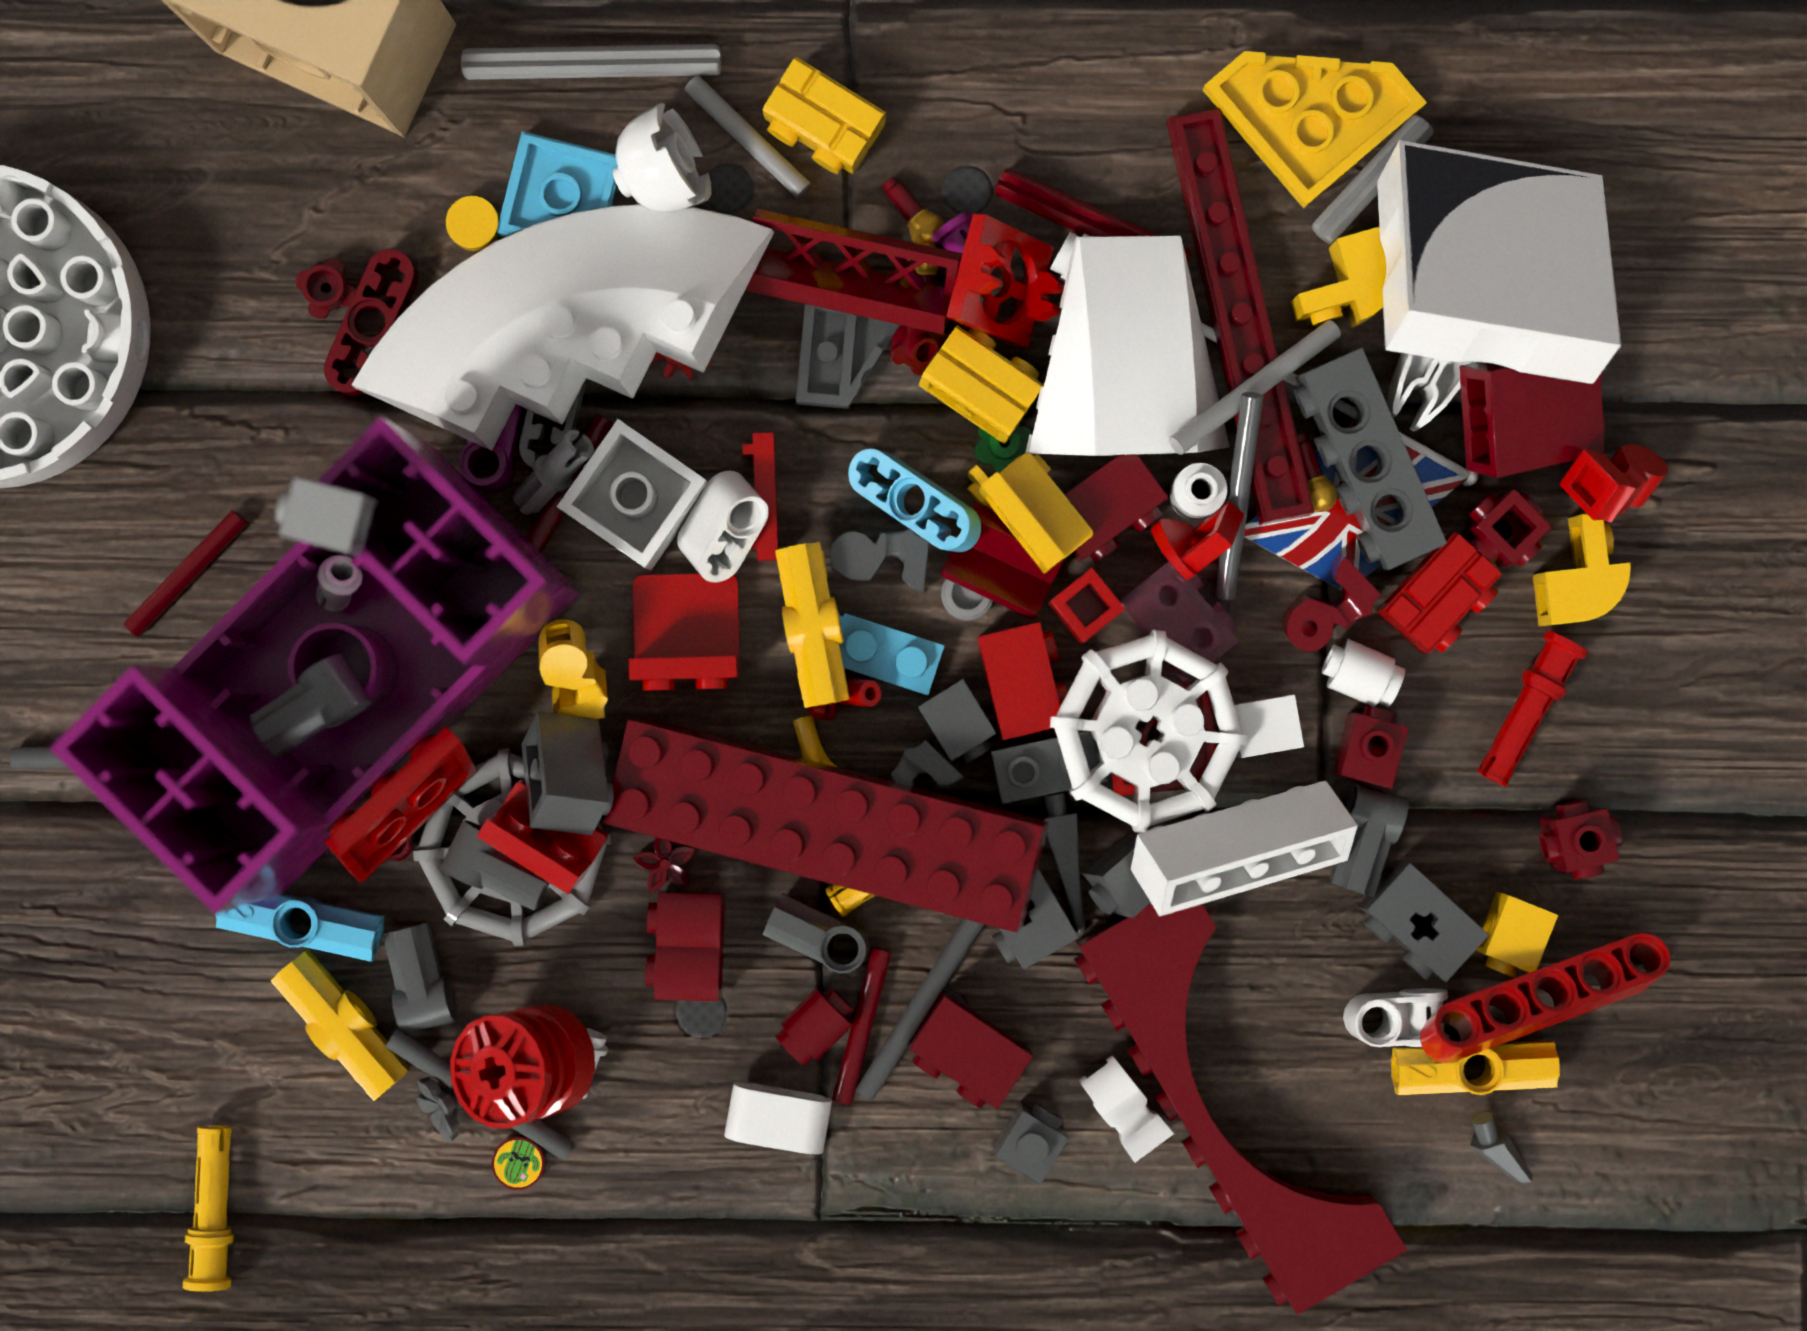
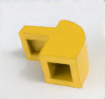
[1290,227,1386,328]
[1533,514,1631,627]

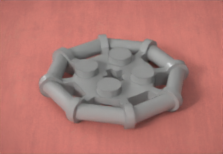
[413,748,611,947]

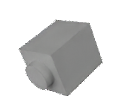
[276,477,376,556]

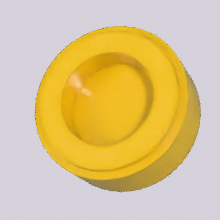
[446,196,500,251]

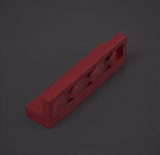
[745,209,962,334]

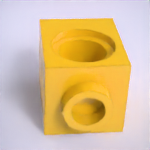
[1475,891,1558,978]

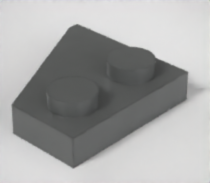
[796,304,900,409]

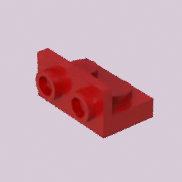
[476,780,608,894]

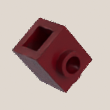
[1332,706,1409,789]

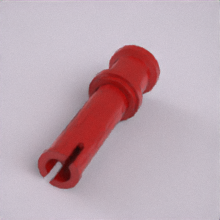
[1476,630,1589,788]

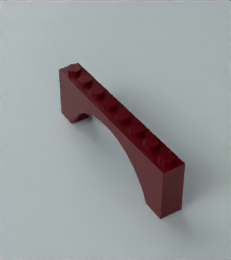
[1073,903,1407,1315]

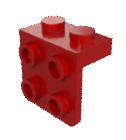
[629,574,741,691]

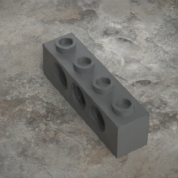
[1293,348,1447,570]

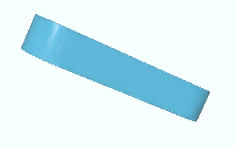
[848,449,981,552]

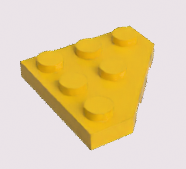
[1202,51,1427,209]

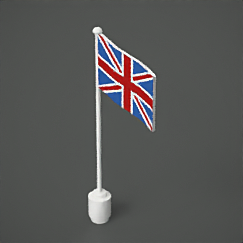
[1050,232,1478,591]

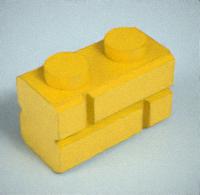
[762,57,886,174]
[918,325,1044,445]

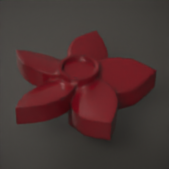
[632,837,695,893]

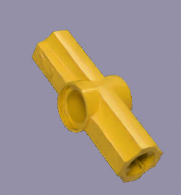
[775,542,850,708]
[271,950,411,1101]
[1391,1040,1560,1095]

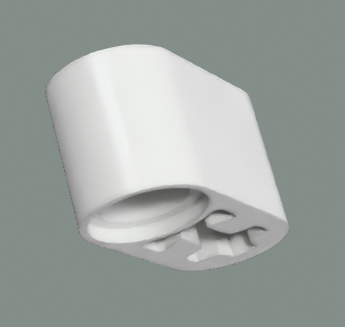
[677,471,769,582]
[724,1082,832,1154]

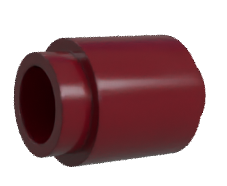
[775,987,854,1066]

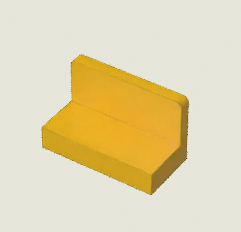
[978,453,1093,574]

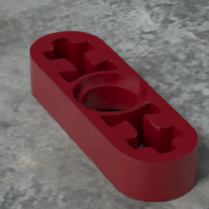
[324,249,419,396]

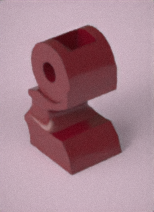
[1282,552,1381,651]

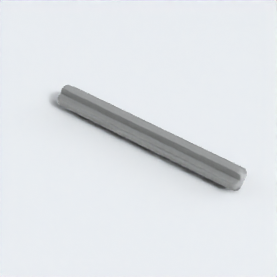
[461,44,722,80]

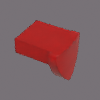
[1151,501,1245,580]

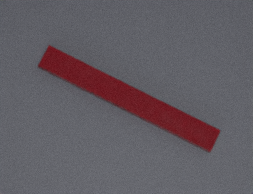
[1166,108,1315,526]

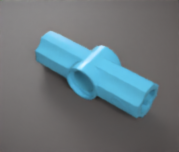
[215,894,385,962]

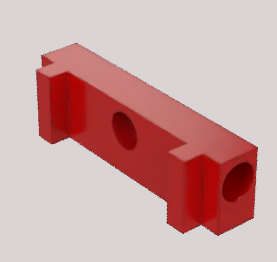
[742,432,779,562]

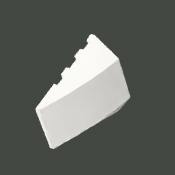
[1025,236,1230,456]

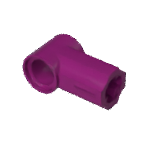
[459,404,523,494]

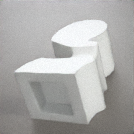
[1079,1055,1174,1163]

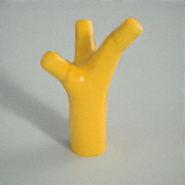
[793,716,837,767]

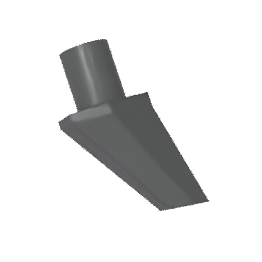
[1470,1111,1533,1183]

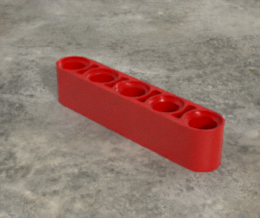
[1420,933,1671,1063]

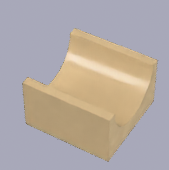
[162,0,456,137]

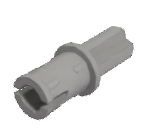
[513,430,594,515]

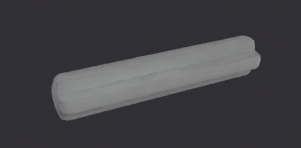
[1311,114,1434,244]

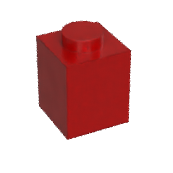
[1047,568,1125,644]

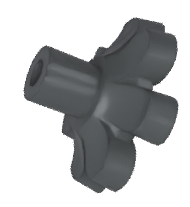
[416,1077,462,1143]

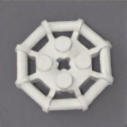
[1050,630,1247,833]

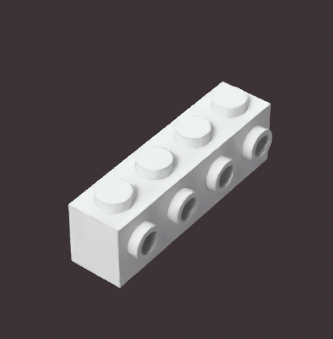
[1130,781,1358,916]

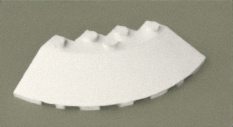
[352,205,774,451]

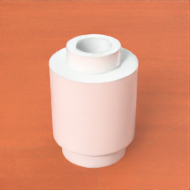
[1169,463,1227,520]
[1322,639,1405,707]

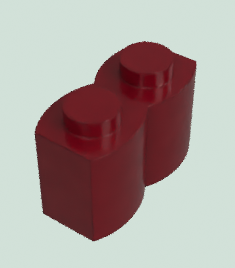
[645,891,725,1001]

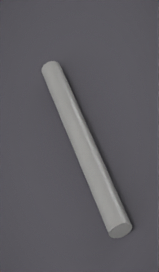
[1169,320,1341,455]

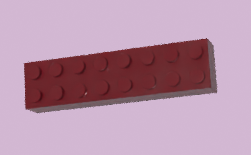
[603,717,1049,933]

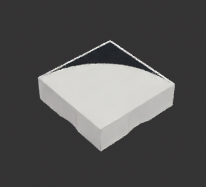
[1377,140,1621,384]

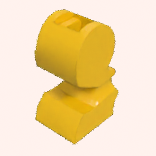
[538,619,608,719]

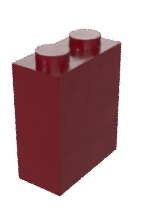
[1459,362,1606,478]

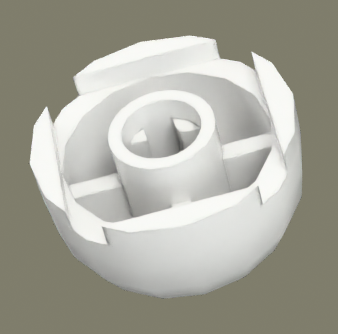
[613,103,712,212]

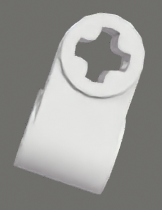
[1343,988,1450,1047]

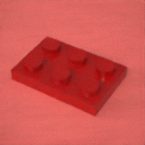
[324,726,477,884]

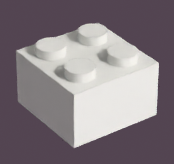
[557,419,708,571]

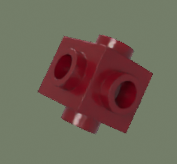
[1463,489,1552,568]
[1539,800,1622,879]

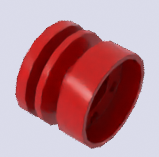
[450,1004,595,1128]

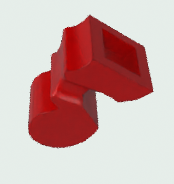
[1559,444,1668,523]

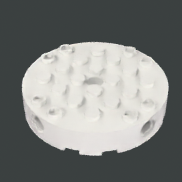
[0,165,150,488]

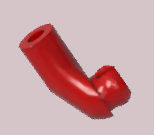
[808,679,881,721]

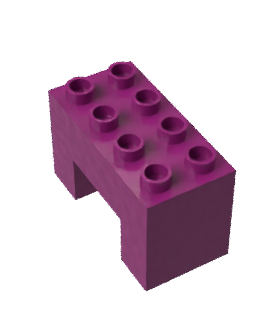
[49,416,582,914]

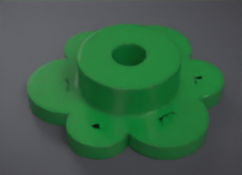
[975,425,1032,473]

